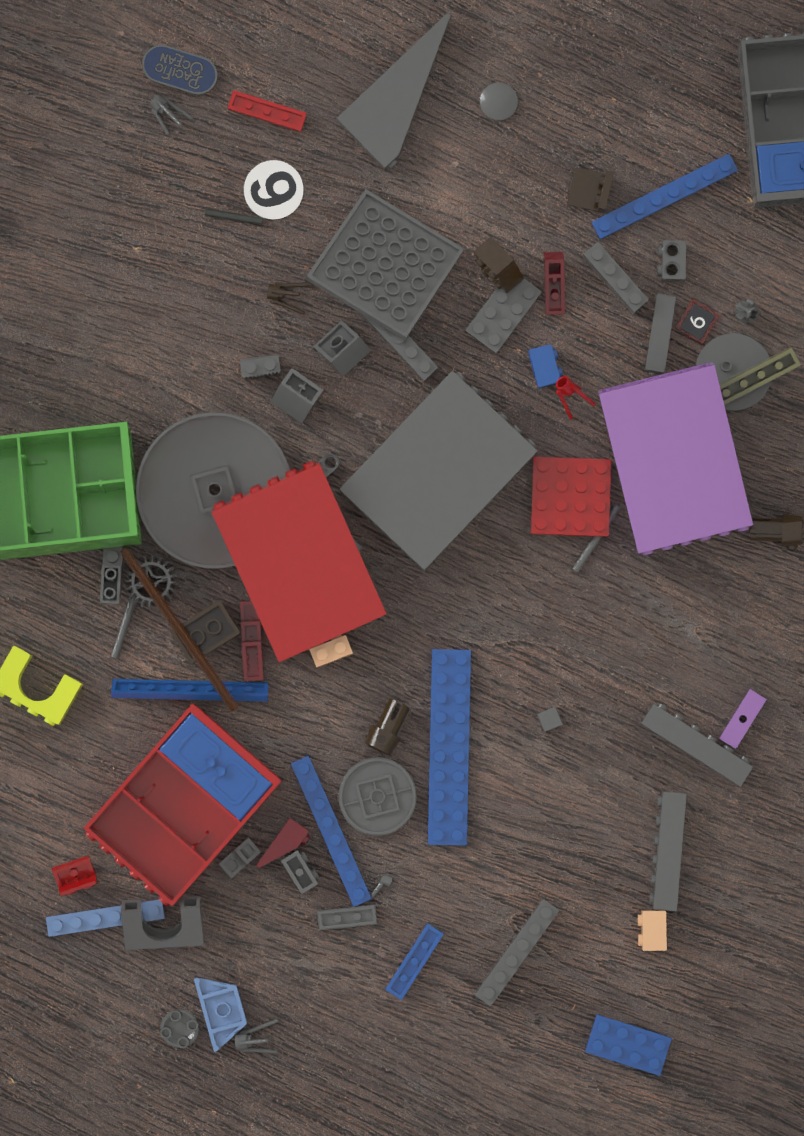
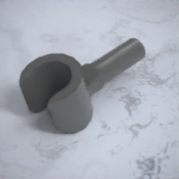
[370,874,393,898]

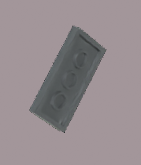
[465,279,542,354]

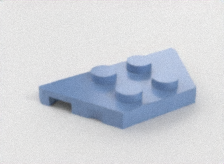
[194,978,247,1052]

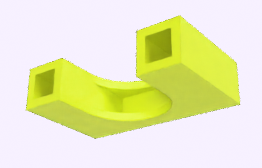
[0,646,83,726]

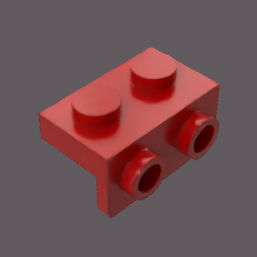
[52,855,97,896]

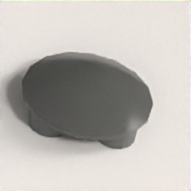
[480,83,518,121]
[160,1009,199,1048]

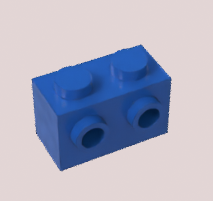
[528,344,563,389]

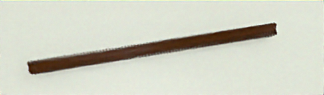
[120,547,239,712]

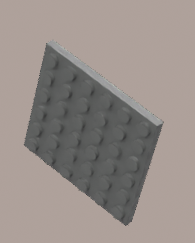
[306,189,464,340]

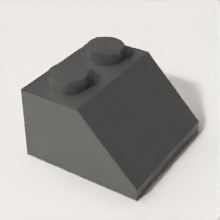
[313,320,371,376]

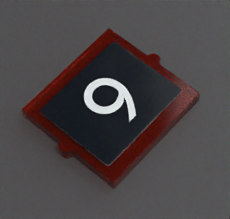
[675,299,720,344]

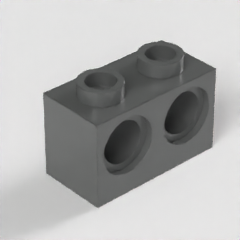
[657,240,686,282]

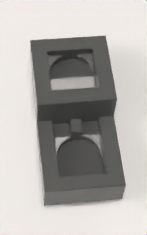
[217,837,261,879]

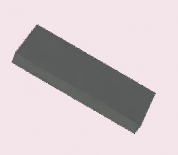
[317,904,377,930]

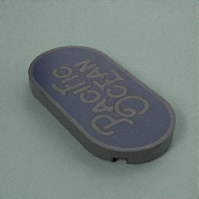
[142,45,218,96]

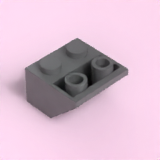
[270,368,324,424]

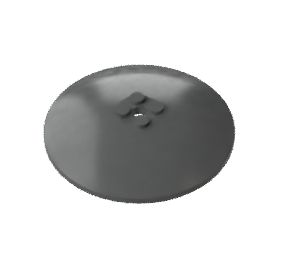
[136,412,290,568]

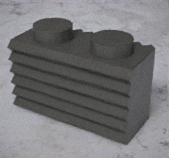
[240,354,282,381]

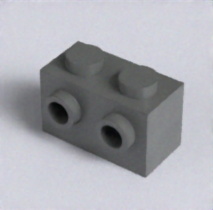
[281,850,320,894]

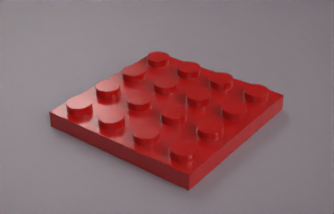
[531,457,611,537]

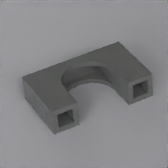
[121,896,204,950]

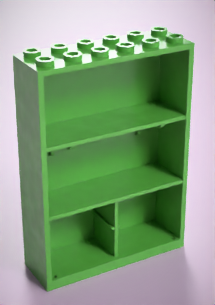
[0,422,142,560]

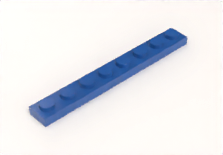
[591,154,738,240]
[111,679,269,702]
[291,756,372,907]

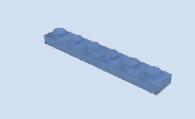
[46,899,165,937]

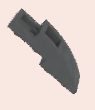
[100,546,124,605]

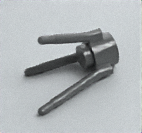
[149,94,193,135]
[235,1019,279,1054]

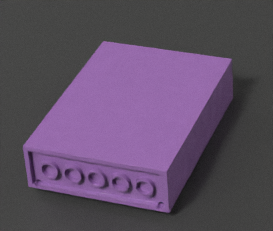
[598,362,753,555]

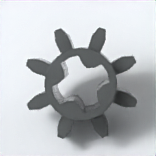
[735,299,759,324]

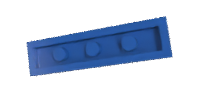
[385,923,444,1000]

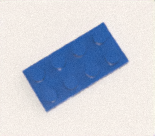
[585,1014,672,1076]

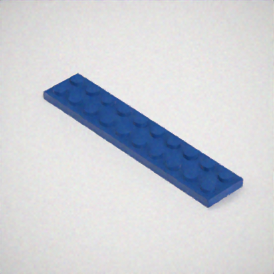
[428,649,471,845]

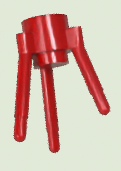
[556,376,596,420]

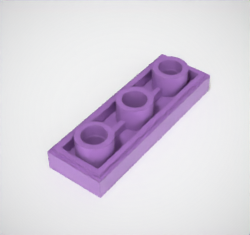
[719,689,767,749]

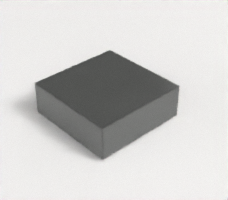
[537,707,563,732]

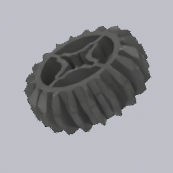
[125,556,178,609]

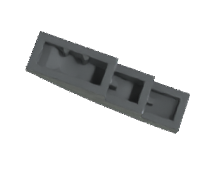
[645,293,676,374]

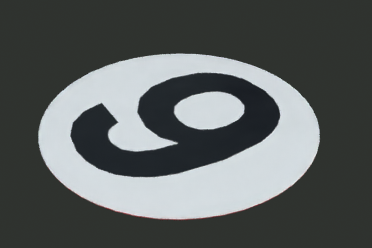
[244,160,303,219]

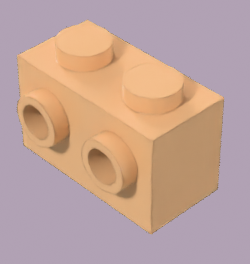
[309,635,353,668]
[638,910,667,951]

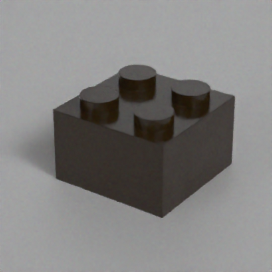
[473,237,524,293]

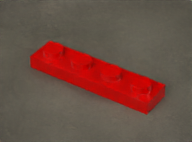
[227,90,307,132]

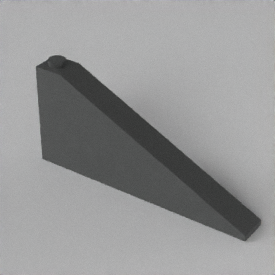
[337,13,451,171]

